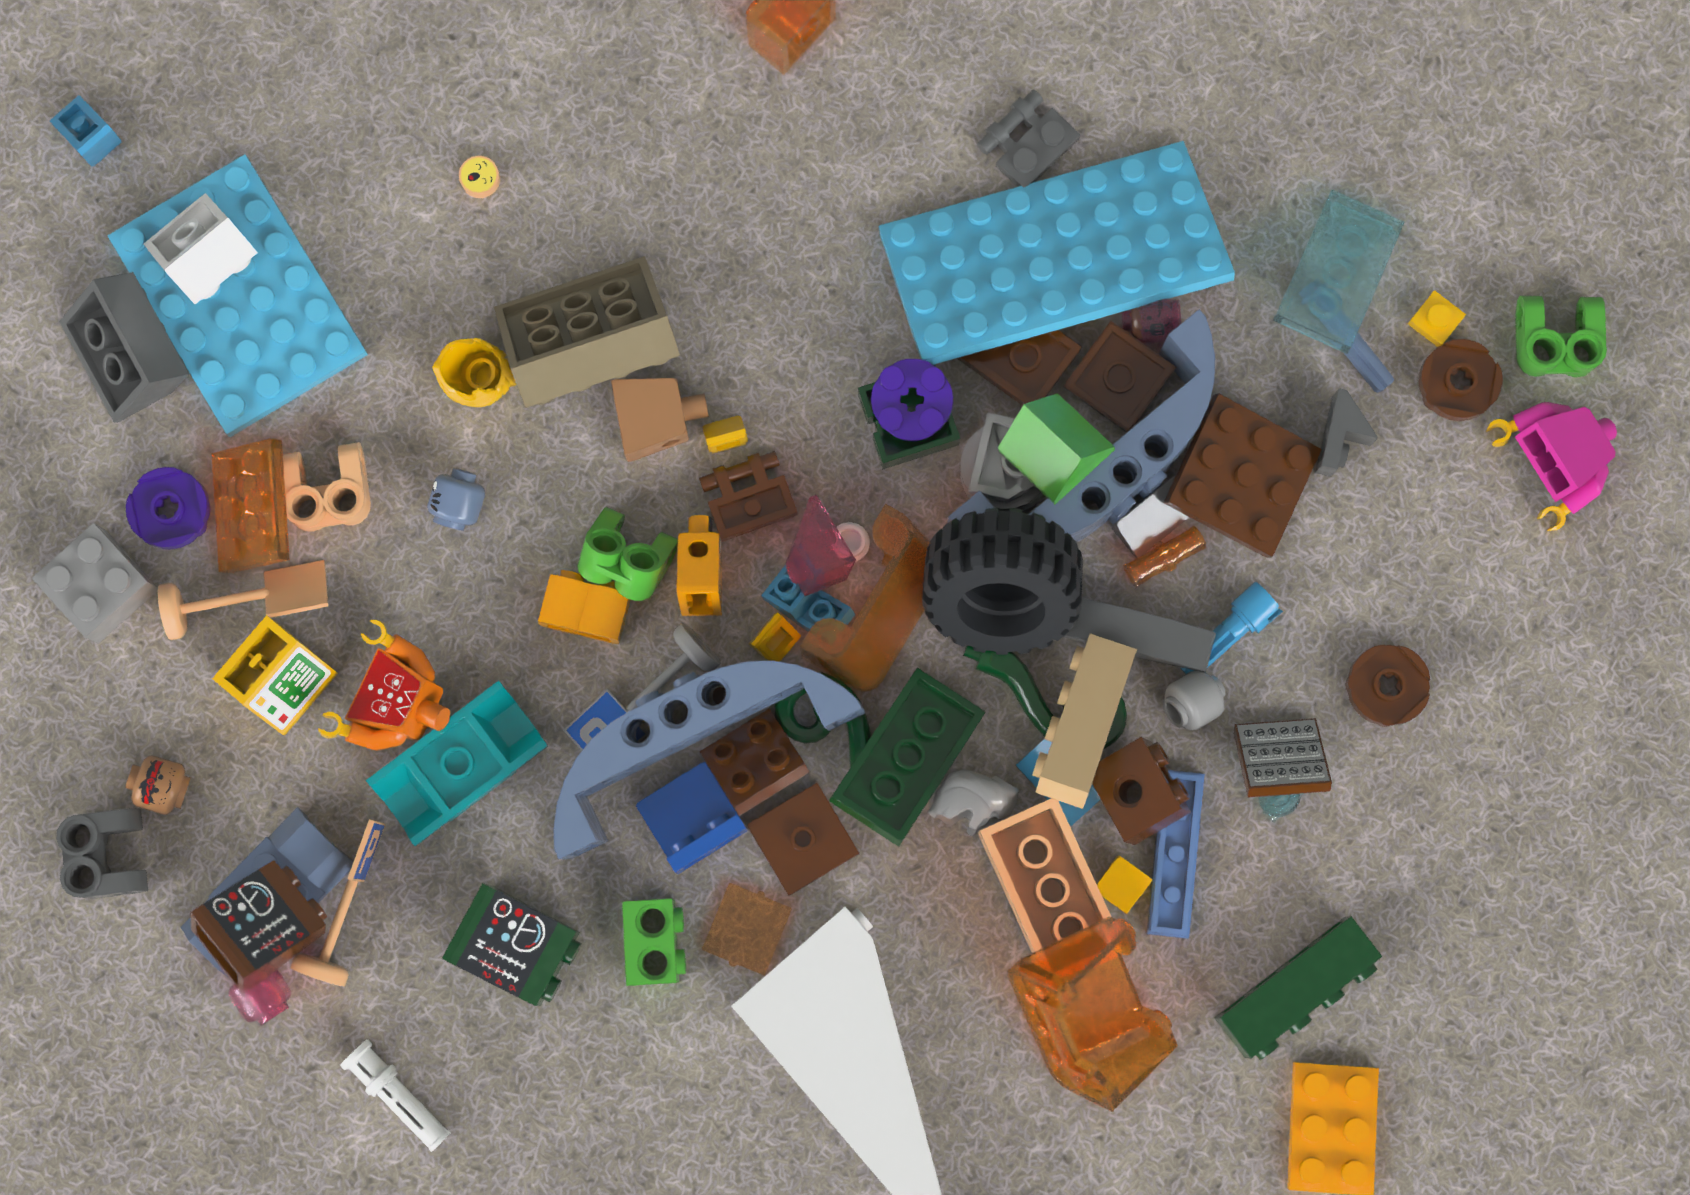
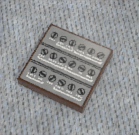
[1234,718,1332,797]

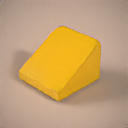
[702,416,748,454]
[1097,855,1153,914]

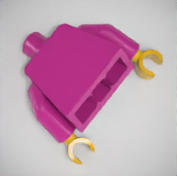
[1486,402,1617,531]

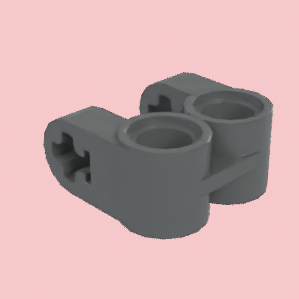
[56,808,148,899]

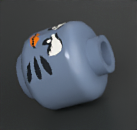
[427,468,485,531]

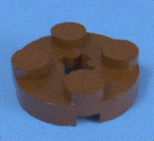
[1418,339,1503,421]
[1345,645,1430,727]

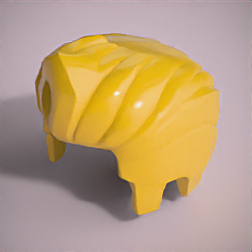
[432,338,516,407]

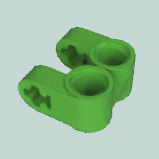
[1515,295,1607,378]
[577,507,678,601]

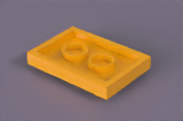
[1287,1062,1379,1195]

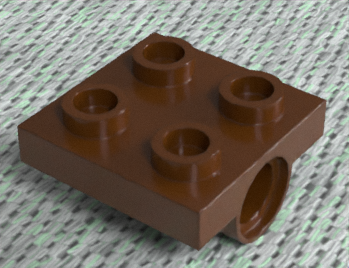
[699,709,810,816]

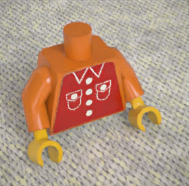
[318,620,450,751]

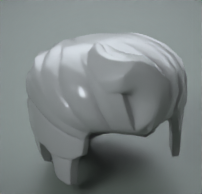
[928,769,1019,837]

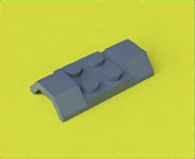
[181,807,354,977]

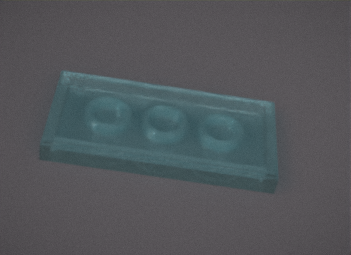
[1273,190,1405,354]

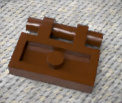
[699,451,798,542]

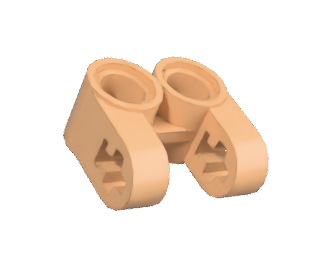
[277,442,371,532]

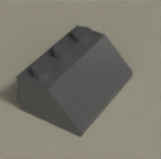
[59,272,189,423]

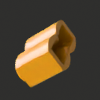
[538,570,630,645]

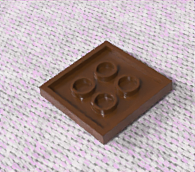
[1163,393,1322,558]

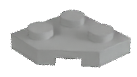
[968,413,1036,503]

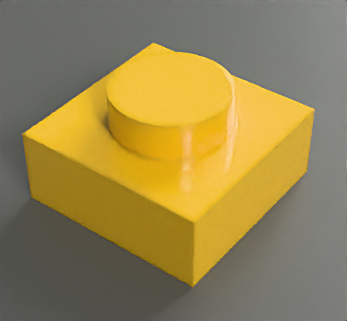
[1408,290,1466,347]

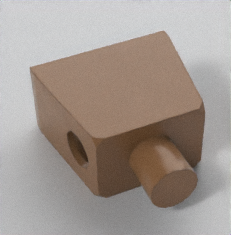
[611,378,709,462]

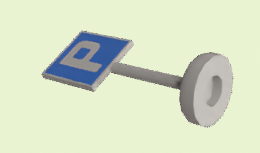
[563,622,721,751]

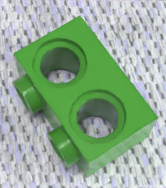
[622,899,686,986]

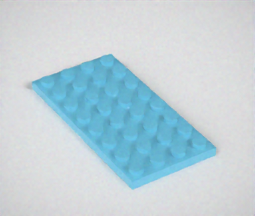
[879,141,1235,365]

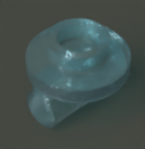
[1259,793,1303,823]

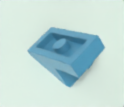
[50,95,122,167]

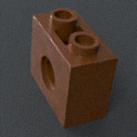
[1092,737,1191,845]

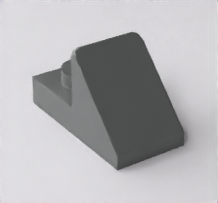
[1315,388,1377,477]

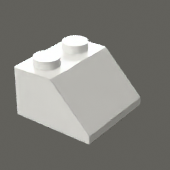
[143,193,258,304]

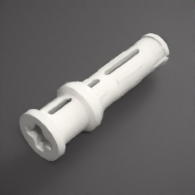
[340,1039,451,1152]

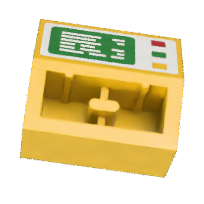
[212,615,338,736]

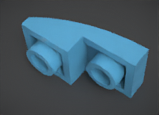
[761,564,856,646]

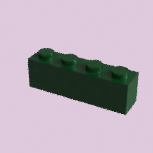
[1214,916,1383,1060]

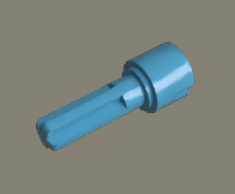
[1180,582,1283,674]

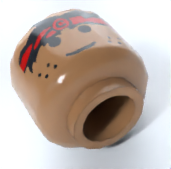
[125,755,191,815]

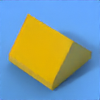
[749,613,801,662]

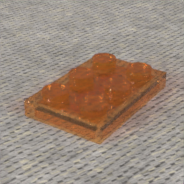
[211,438,290,573]

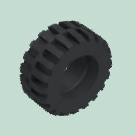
[922,508,1083,655]

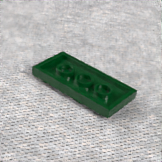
[829,667,986,847]

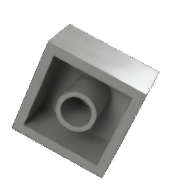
[31,523,158,644]

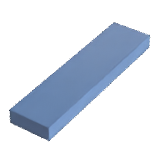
[1147,770,1205,939]

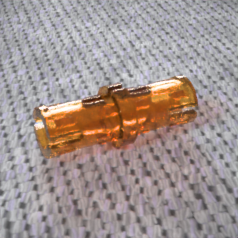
[1123,526,1207,588]

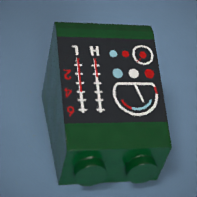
[441,883,582,1006]

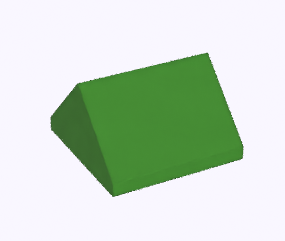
[998,393,1115,504]

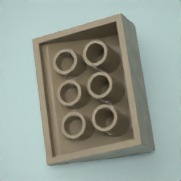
[494,256,680,408]

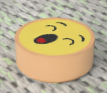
[459,156,500,198]

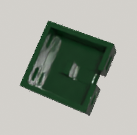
[858,364,960,469]

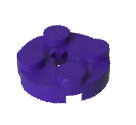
[871,359,954,441]
[126,467,211,550]

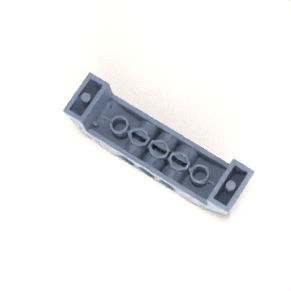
[947,309,1215,542]
[553,661,866,859]

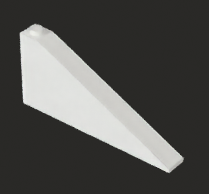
[731,906,942,1195]

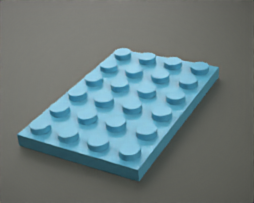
[107,154,368,437]

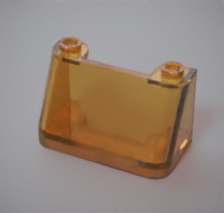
[800,503,930,692]
[1007,917,1178,1112]

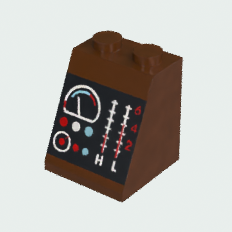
[190,860,327,995]

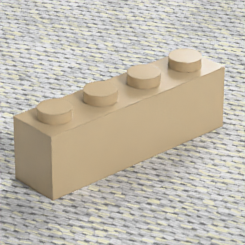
[1032,634,1137,809]

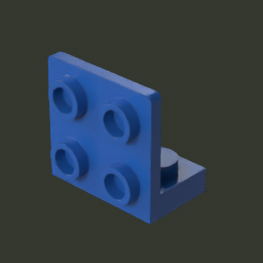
[636,762,748,874]

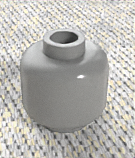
[1163,670,1226,731]

